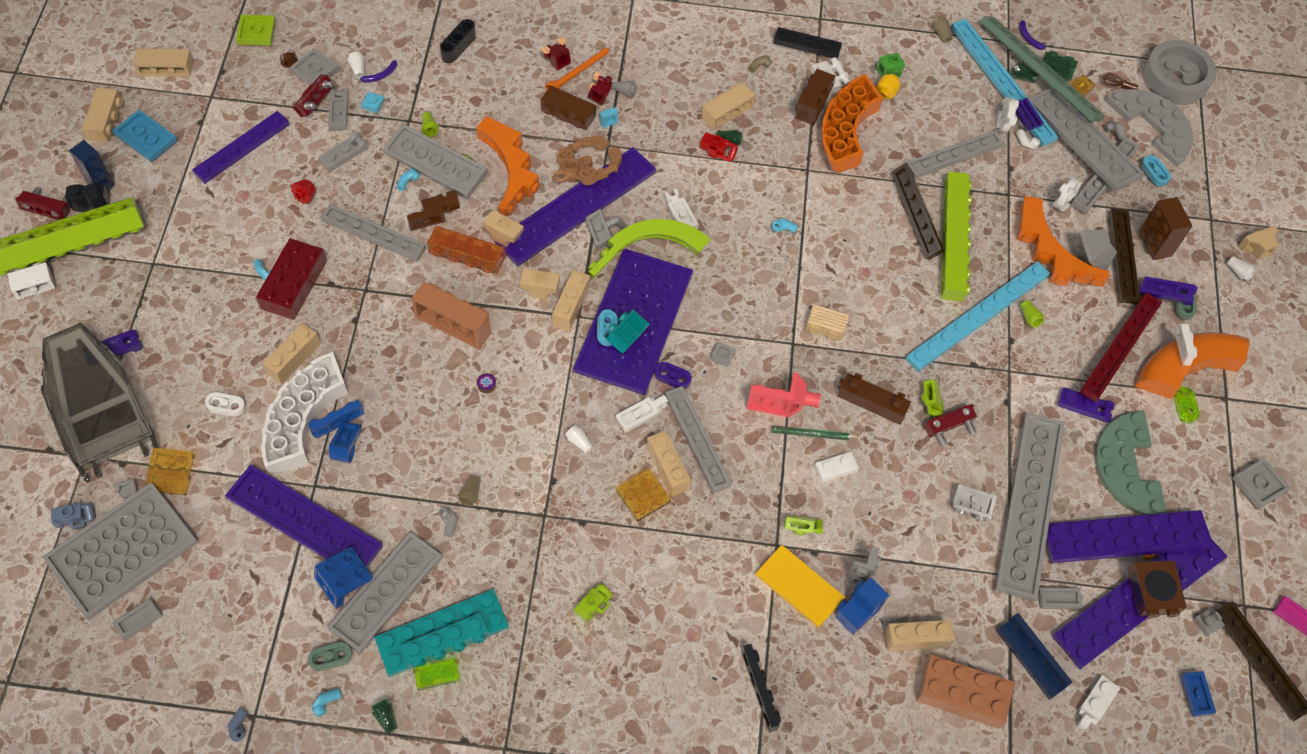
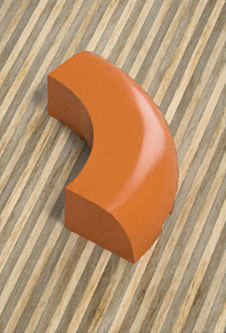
[822,74,883,172]
[1134,332,1250,399]

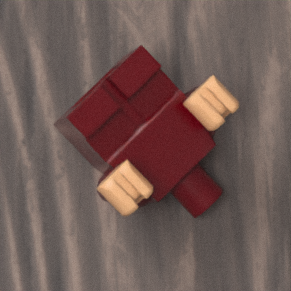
[541,37,571,70]
[588,71,613,106]

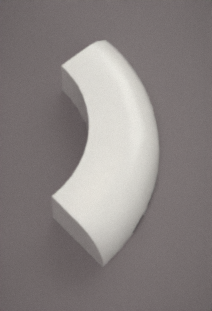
[261,352,348,473]

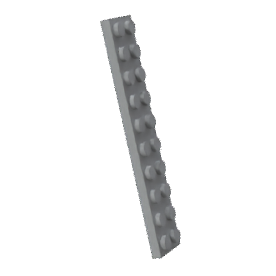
[995,412,1065,602]

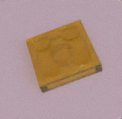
[616,469,671,522]

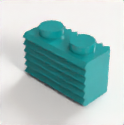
[606,310,650,354]

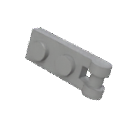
[328,88,349,129]
[318,132,369,173]

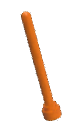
[545,48,609,90]

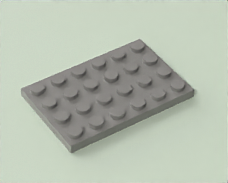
[42,482,198,621]

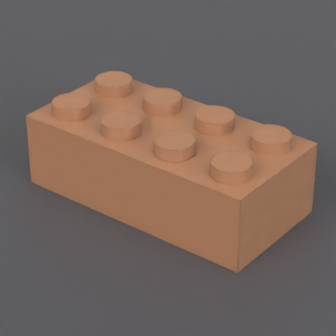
[411,281,491,350]
[917,655,1015,729]

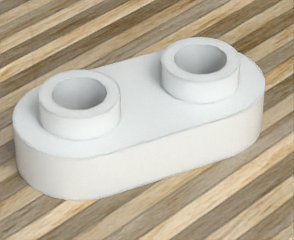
[205,392,246,417]

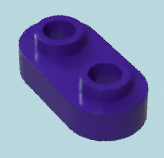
[655,362,692,389]

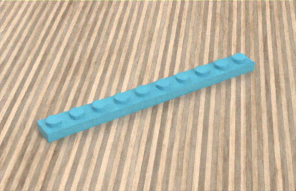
[951,19,1058,147]
[905,261,1051,372]

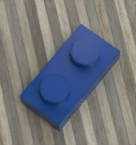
[1181,671,1216,717]

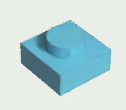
[361,92,385,113]
[600,107,618,128]

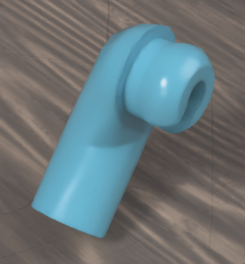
[396,169,420,191]
[771,218,799,233]
[253,259,271,280]
[312,688,341,717]

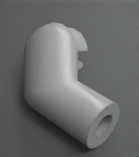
[1104,121,1127,141]
[438,507,458,537]

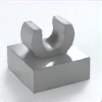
[1193,608,1225,637]

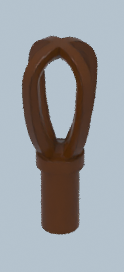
[1102,72,1138,90]

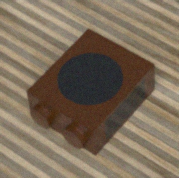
[1128,561,1187,619]

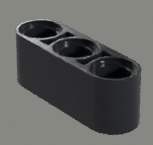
[440,19,476,63]

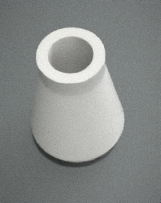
[347,51,365,79]
[1227,256,1257,281]
[565,425,594,454]

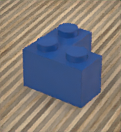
[835,578,889,635]

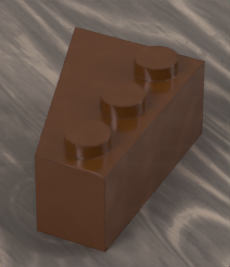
[794,69,836,126]

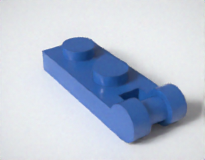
[308,400,364,438]

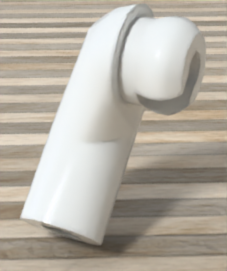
[1016,129,1040,149]

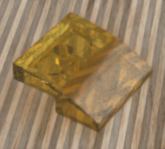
[146,448,195,496]

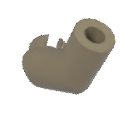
[748,55,772,73]

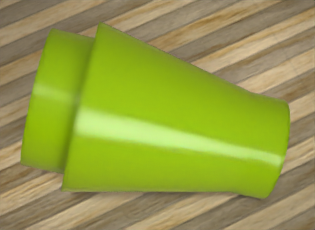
[422,112,439,137]
[1020,300,1045,328]

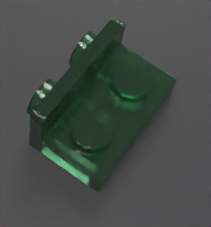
[1042,51,1078,82]

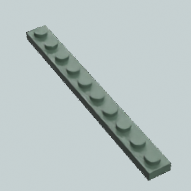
[980,16,1105,122]

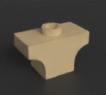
[483,210,524,247]
[1238,226,1280,260]
[519,268,560,300]

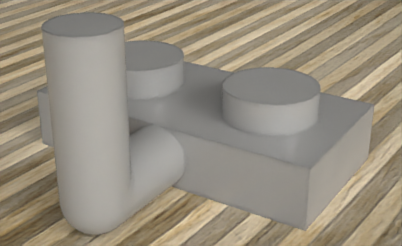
[585,209,627,249]

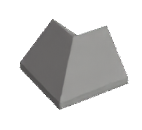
[1079,230,1117,270]

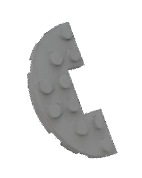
[1104,89,1193,167]

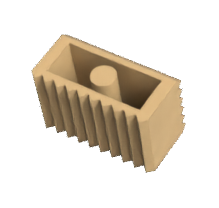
[805,304,849,341]

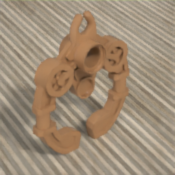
[552,136,622,185]

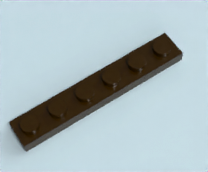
[891,163,944,260]
[1109,209,1140,304]
[1215,601,1307,722]

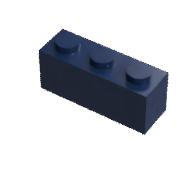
[69,140,115,191]

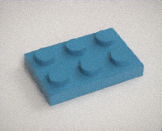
[112,110,178,162]

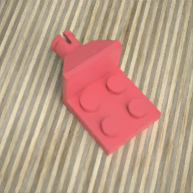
[746,372,821,418]

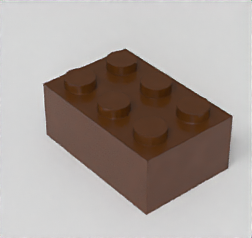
[1138,197,1193,260]

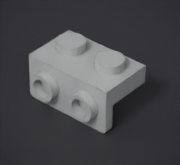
[951,484,998,522]
[847,546,881,584]

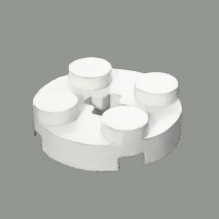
[997,97,1019,132]
[1053,176,1081,212]

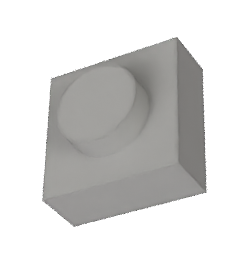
[710,342,736,367]

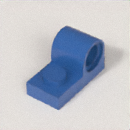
[329,421,361,463]

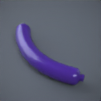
[1019,20,1046,50]
[360,60,398,83]

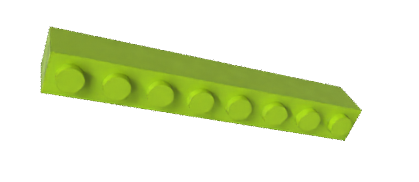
[941,171,972,302]

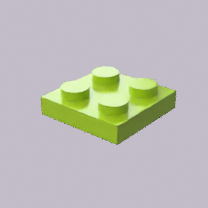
[236,14,276,46]

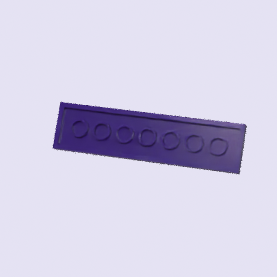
[225,464,383,568]
[1046,510,1214,564]

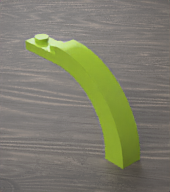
[587,219,711,280]

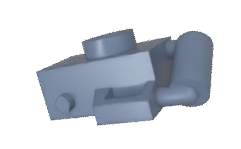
[51,502,95,530]

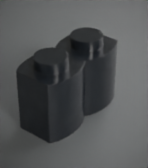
[65,183,111,212]

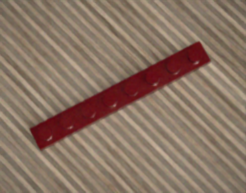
[1079,293,1162,402]

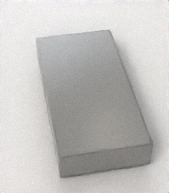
[1038,587,1083,610]
[112,598,162,641]

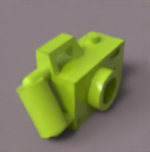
[922,379,944,417]
[784,514,823,535]
[574,583,613,623]

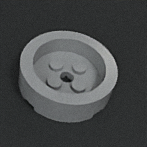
[1143,40,1216,105]

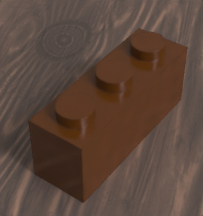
[541,86,596,130]

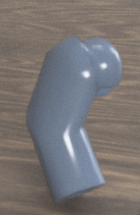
[227,708,248,742]

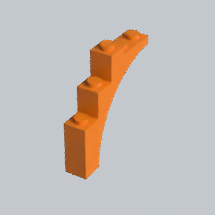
[476,116,540,217]
[1017,196,1110,287]

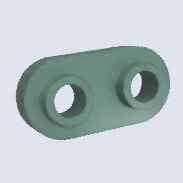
[1175,291,1197,320]
[308,642,352,672]

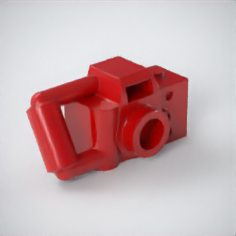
[699,132,738,162]

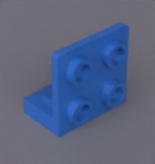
[314,547,373,609]

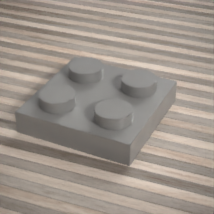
[290,48,339,85]
[1232,458,1291,510]

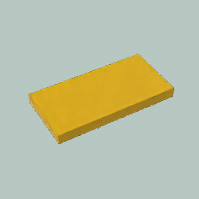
[755,545,845,629]

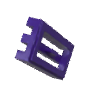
[1015,97,1044,131]

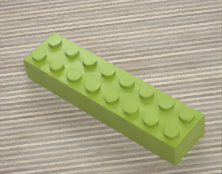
[0,196,144,275]

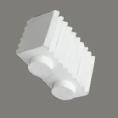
[7,262,55,300]

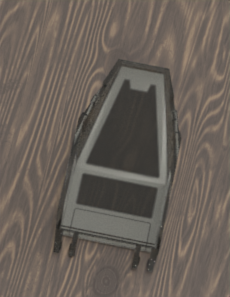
[41,323,161,483]

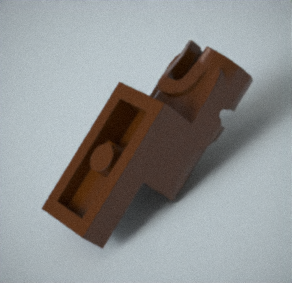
[407,190,460,231]

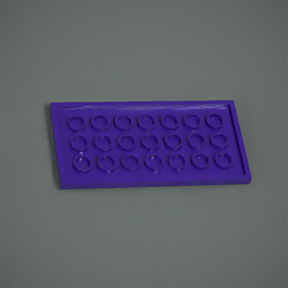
[573,248,693,396]

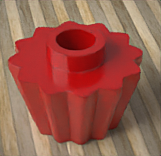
[291,179,316,204]

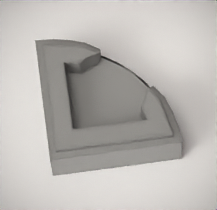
[114,479,138,499]

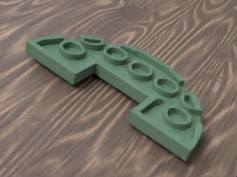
[1095,411,1167,515]

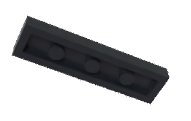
[774,27,842,59]
[741,644,781,733]

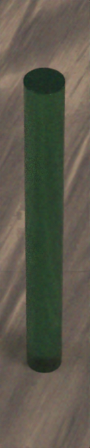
[771,425,849,441]

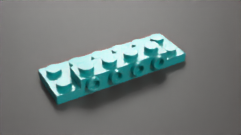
[374,589,509,678]

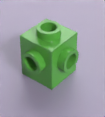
[877,53,905,77]

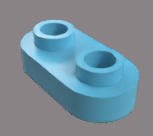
[1141,155,1171,186]
[597,309,618,346]

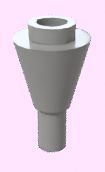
[611,80,637,97]

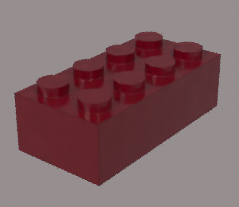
[256,238,327,320]

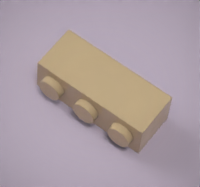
[133,49,193,77]
[701,82,755,130]
[82,88,123,142]
[552,270,590,332]
[262,323,321,385]
[647,430,691,497]
[884,620,955,652]

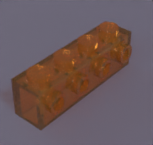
[427,226,505,274]

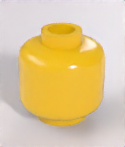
[876,74,901,99]

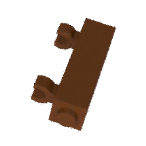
[837,373,912,425]

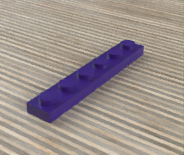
[192,111,290,184]

